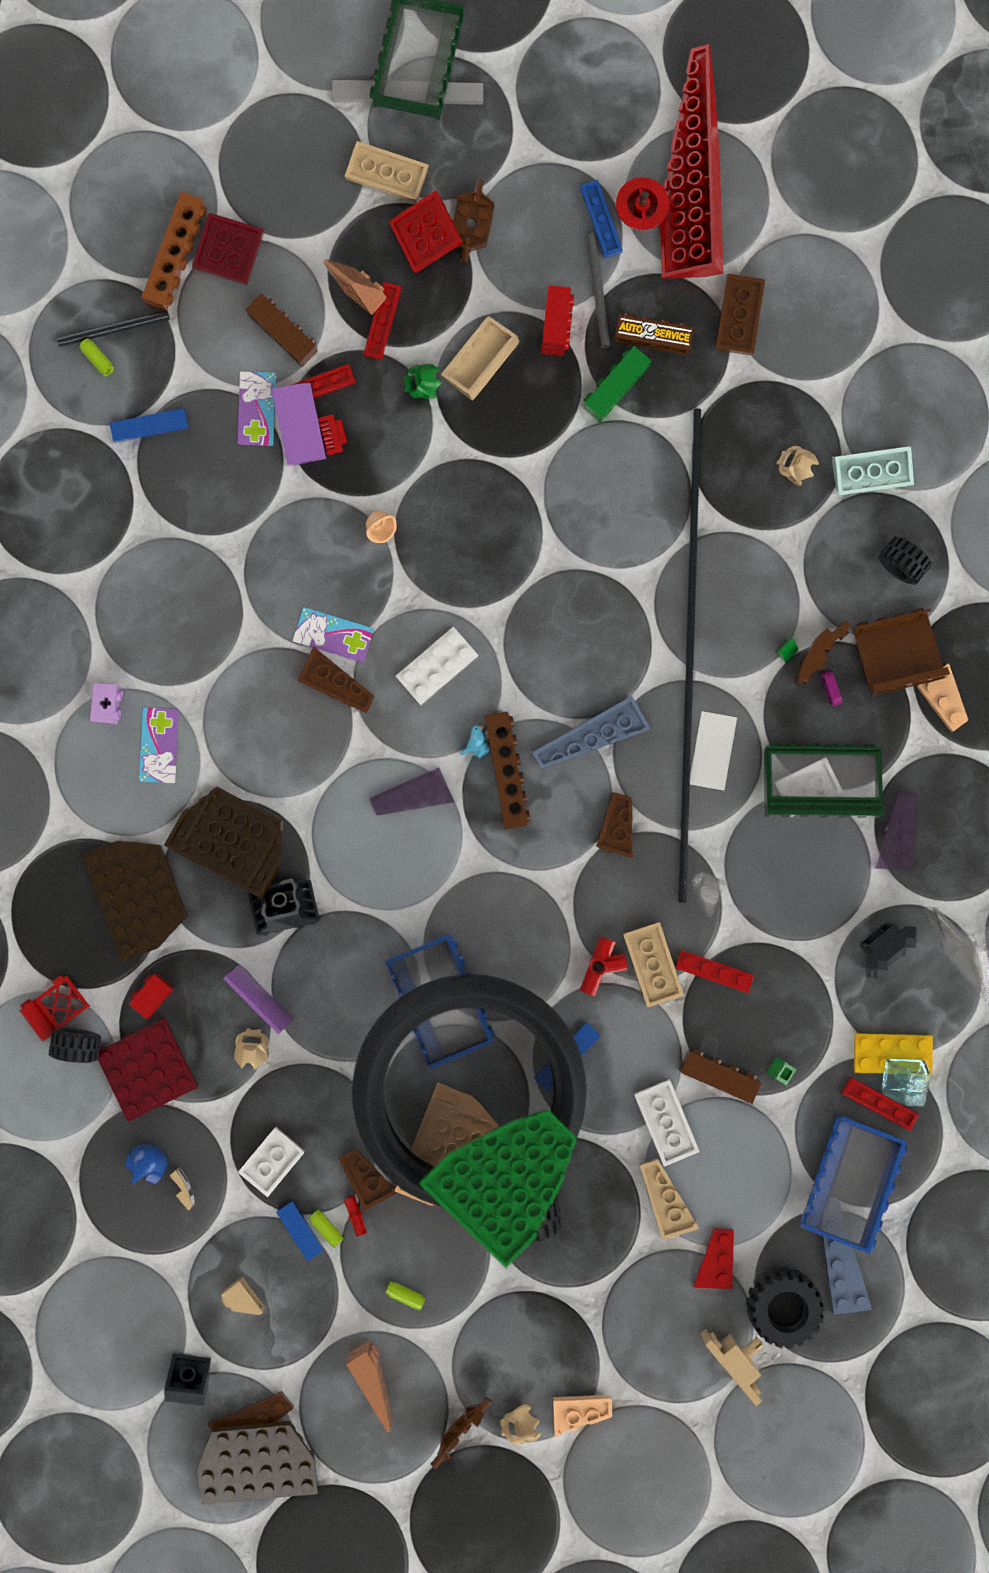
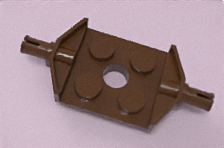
[453,179,495,263]
[430,1396,492,1469]

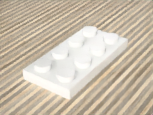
[396,626,478,705]
[634,1079,700,1167]

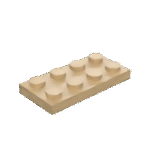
[345,141,429,203]
[623,922,684,1008]

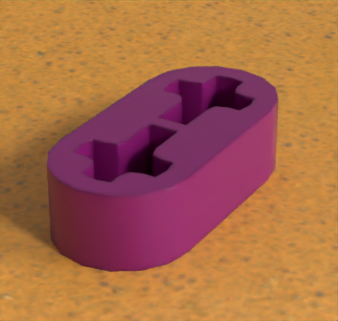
[820,670,842,707]

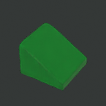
[776,638,798,662]
[767,1057,797,1086]

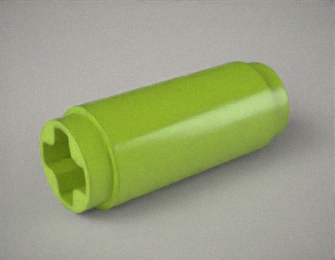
[79,339,114,376]
[308,1209,344,1248]
[385,1281,426,1310]

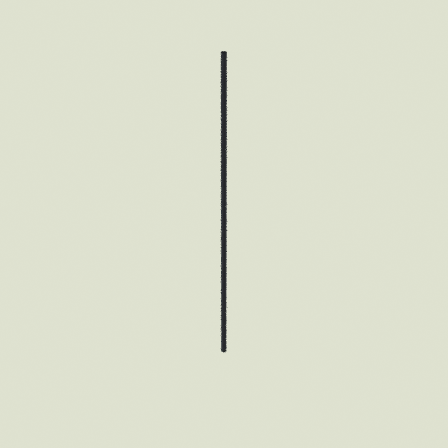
[679,408,701,903]

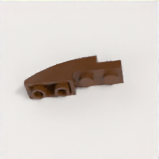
[795,621,851,686]

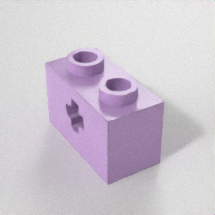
[90,683,123,724]

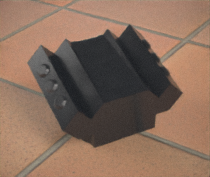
[248,878,320,936]
[860,922,918,979]

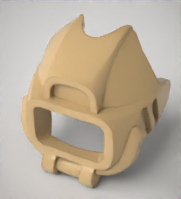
[776,446,819,486]
[234,1028,269,1070]
[500,1404,542,1445]

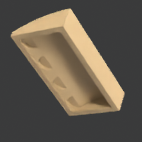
[441,316,519,401]

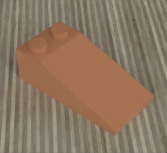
[323,259,387,315]
[346,1340,393,1433]

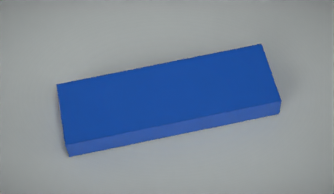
[276,1201,324,1261]

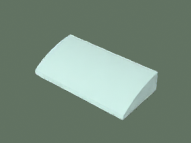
[832,446,914,495]

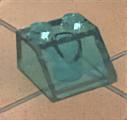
[881,1059,930,1106]

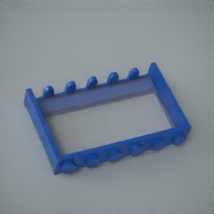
[385,934,495,1069]
[799,1116,907,1254]

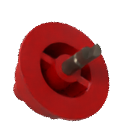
[616,177,669,230]

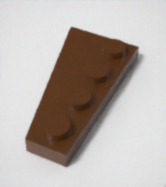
[297,646,375,714]

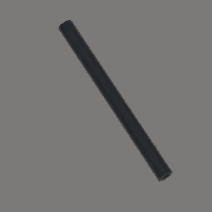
[57,310,170,347]

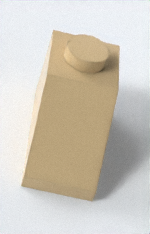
[221,1276,265,1315]

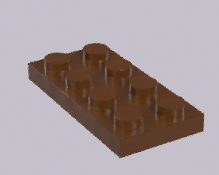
[715,274,765,356]

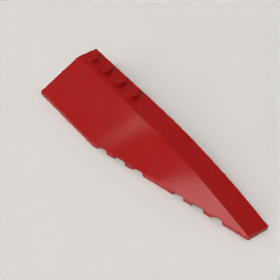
[660,44,723,279]

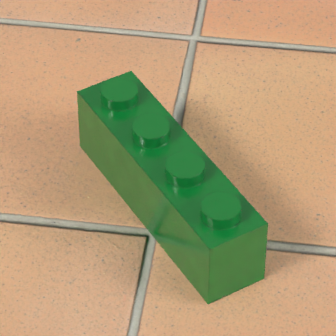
[583,346,651,423]

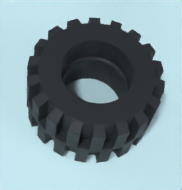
[878,536,932,585]
[48,1028,101,1063]

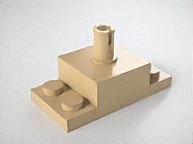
[700,1329,765,1406]

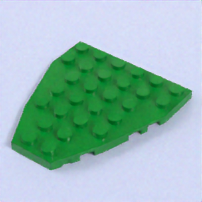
[419,1109,577,1268]

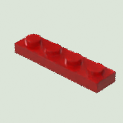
[675,950,754,993]

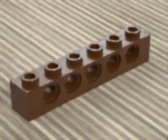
[485,712,531,830]

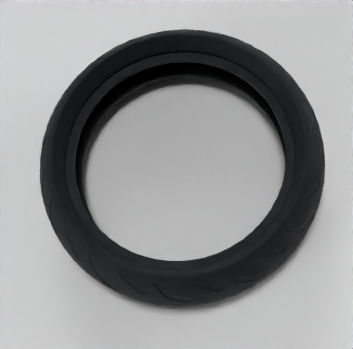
[352,974,587,1207]

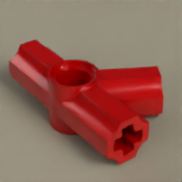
[579,936,627,996]

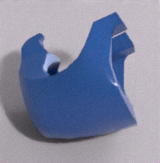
[125,1143,168,1184]

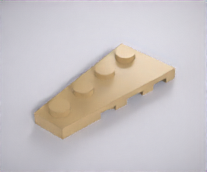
[639,1158,699,1240]

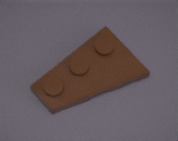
[596,792,633,858]
[338,1149,398,1211]

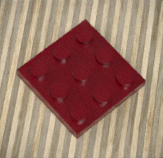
[192,213,264,285]

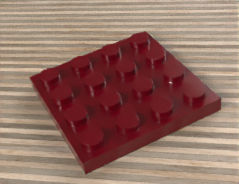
[98,1018,198,1122]

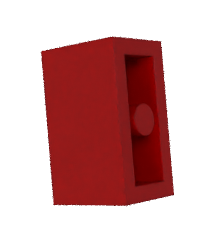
[129,973,175,1019]

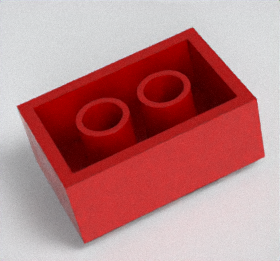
[541,285,574,356]

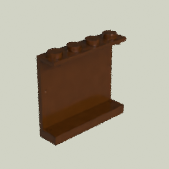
[853,608,950,696]

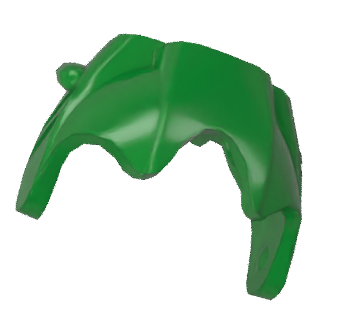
[403,364,442,399]

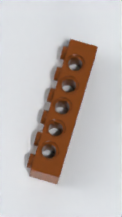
[141,191,207,311]

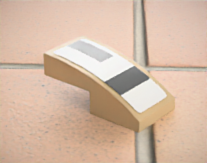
[170,1167,195,1210]

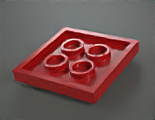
[389,190,463,273]

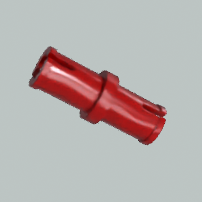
[343,1195,368,1237]

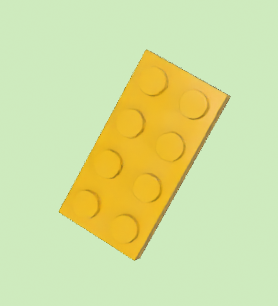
[854,1033,933,1074]

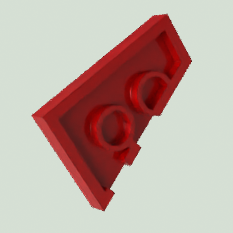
[693,1228,734,1289]

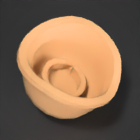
[366,510,397,543]

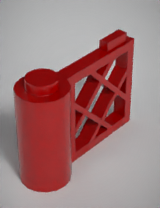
[19,975,90,1042]

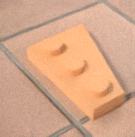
[917,663,968,732]
[553,1395,612,1438]

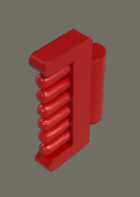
[318,414,347,455]

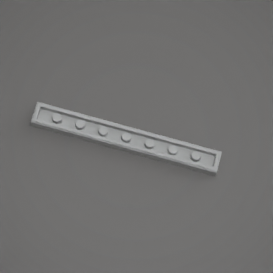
[332,80,483,105]

